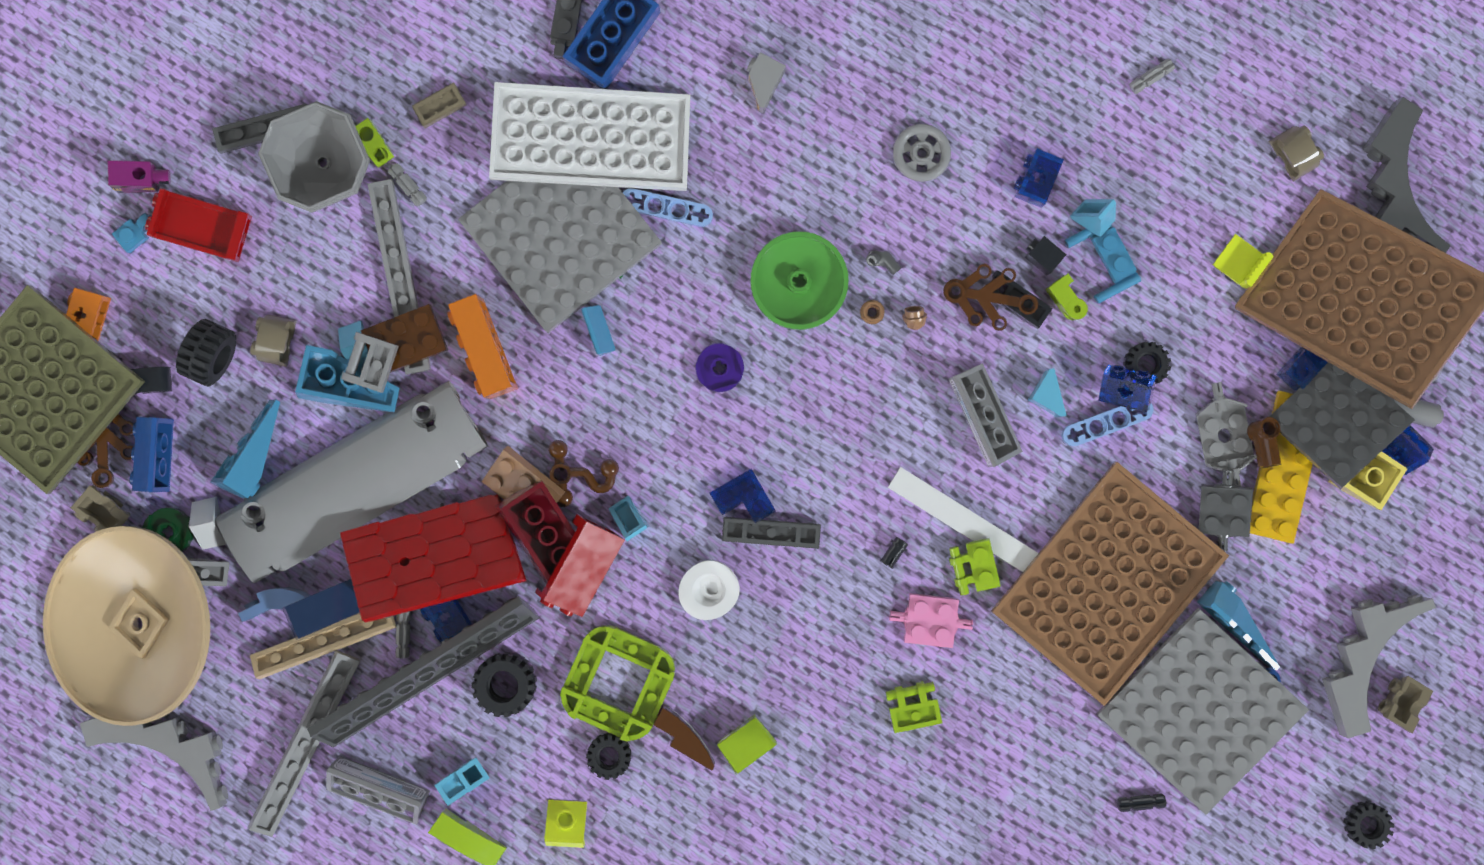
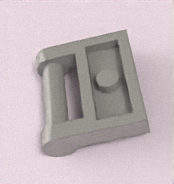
[341,332,399,393]

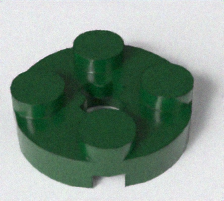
[142,508,194,552]

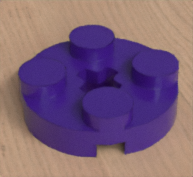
[695,343,744,392]

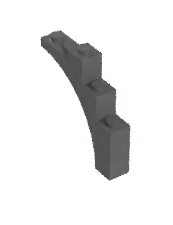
[1362,97,1451,253]

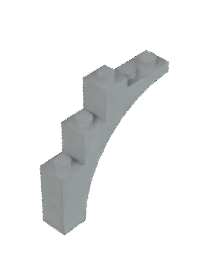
[1322,594,1436,738]
[80,716,228,811]

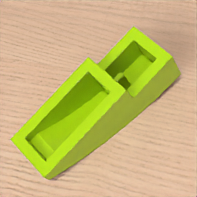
[428,808,507,865]

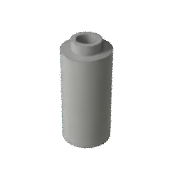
[1390,397,1444,428]

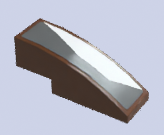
[653,705,715,771]

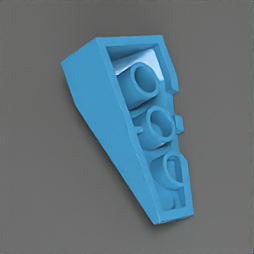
[295,345,400,412]
[210,400,280,499]
[1197,581,1280,670]

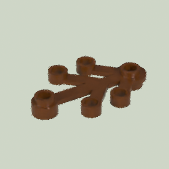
[943,263,1038,331]
[78,414,134,488]

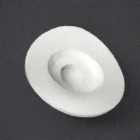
[679,560,740,620]

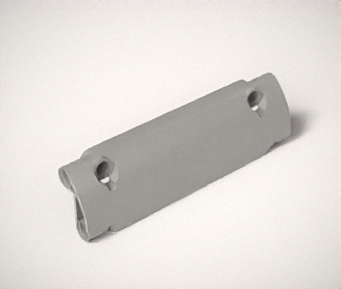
[216,381,488,583]

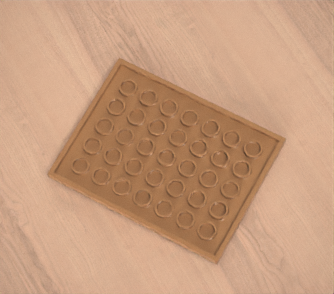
[1235,189,1484,409]
[991,462,1229,706]

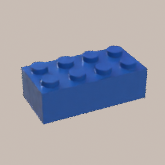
[562,0,661,89]

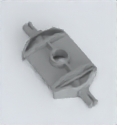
[1196,382,1257,487]

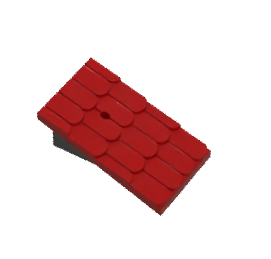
[340,494,527,623]

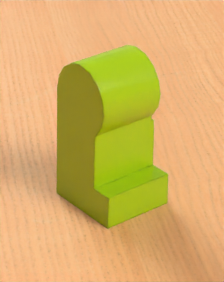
[355,118,395,168]
[1045,273,1088,321]

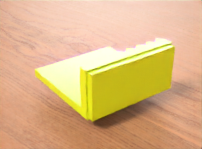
[1212,234,1274,289]
[544,800,587,848]

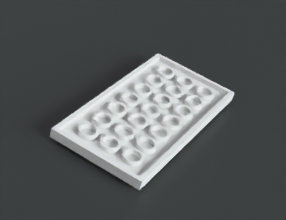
[489,82,690,191]

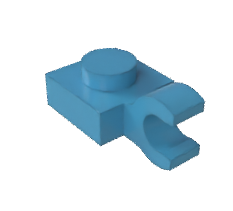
[112,213,152,253]

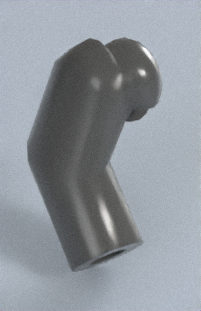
[866,250,902,276]

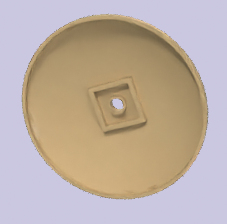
[43,526,210,726]

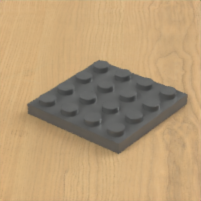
[1269,362,1415,490]

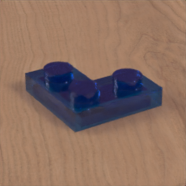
[710,468,776,524]

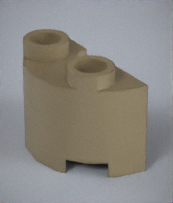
[1268,125,1324,182]
[250,314,297,367]
[70,485,130,532]
[1378,676,1433,734]

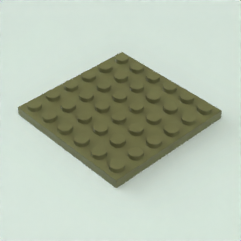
[0,285,145,494]

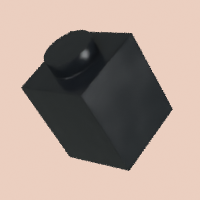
[1025,236,1067,276]

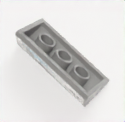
[949,363,1023,467]
[326,756,430,825]

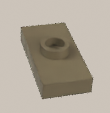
[412,82,467,128]

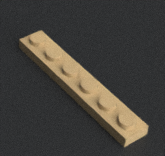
[250,613,397,680]

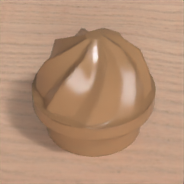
[902,306,927,330]

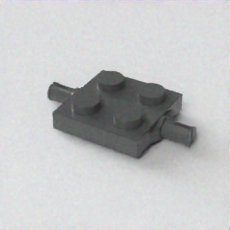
[1198,469,1253,552]

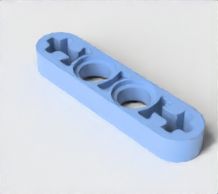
[622,188,713,227]
[1061,399,1154,446]

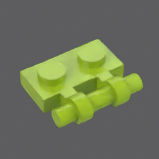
[949,538,1001,595]
[885,681,942,733]

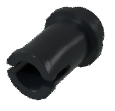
[880,536,909,569]

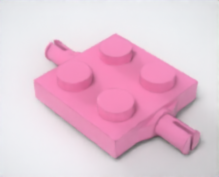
[889,593,973,648]

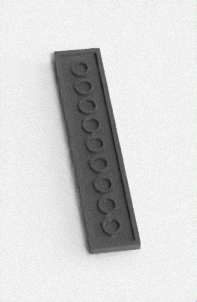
[307,596,540,748]

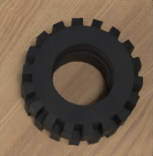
[176,319,236,387]
[472,652,537,717]

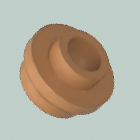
[860,300,885,325]

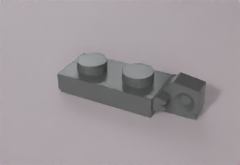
[550,0,582,60]

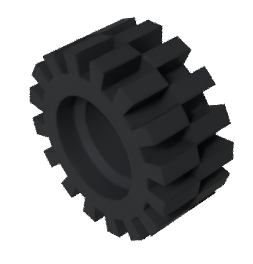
[1123,342,1171,386]
[586,733,632,780]
[1343,801,1394,849]

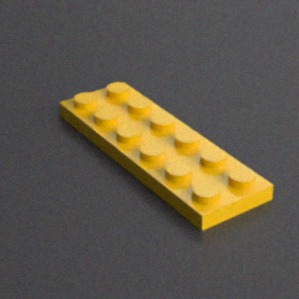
[1250,391,1313,544]

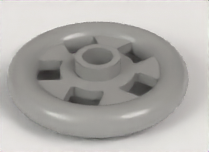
[893,124,951,182]

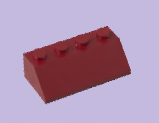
[495,481,575,584]

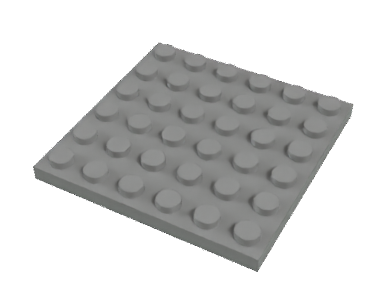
[458,181,662,333]
[1096,608,1309,815]

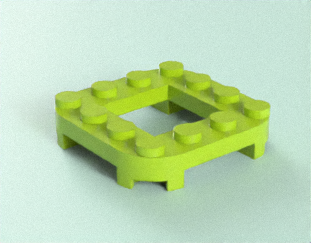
[560,625,675,741]

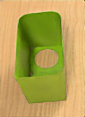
[717,714,777,774]

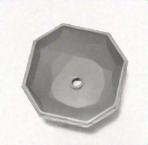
[258,101,370,213]

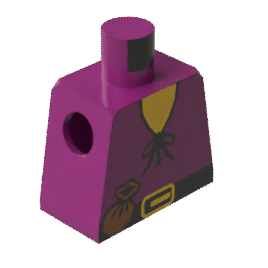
[108,161,171,193]

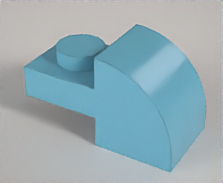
[434,757,490,806]

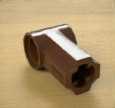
[1247,417,1281,468]

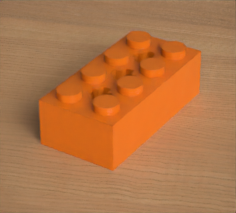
[447,294,518,399]

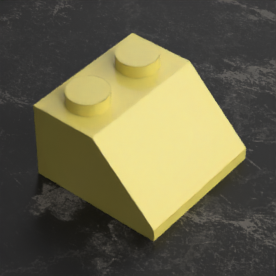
[1328,451,1407,510]

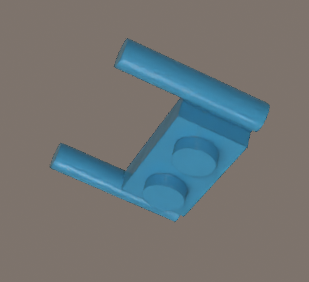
[1064,225,1141,304]

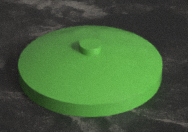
[751,231,849,330]

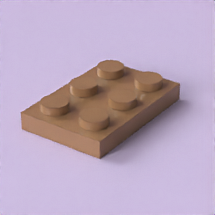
[481,446,565,503]

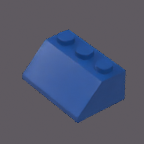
[130,417,174,493]

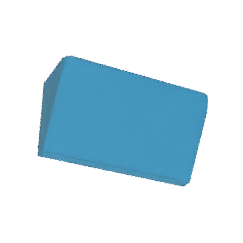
[581,305,616,356]

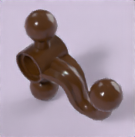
[548,440,619,507]

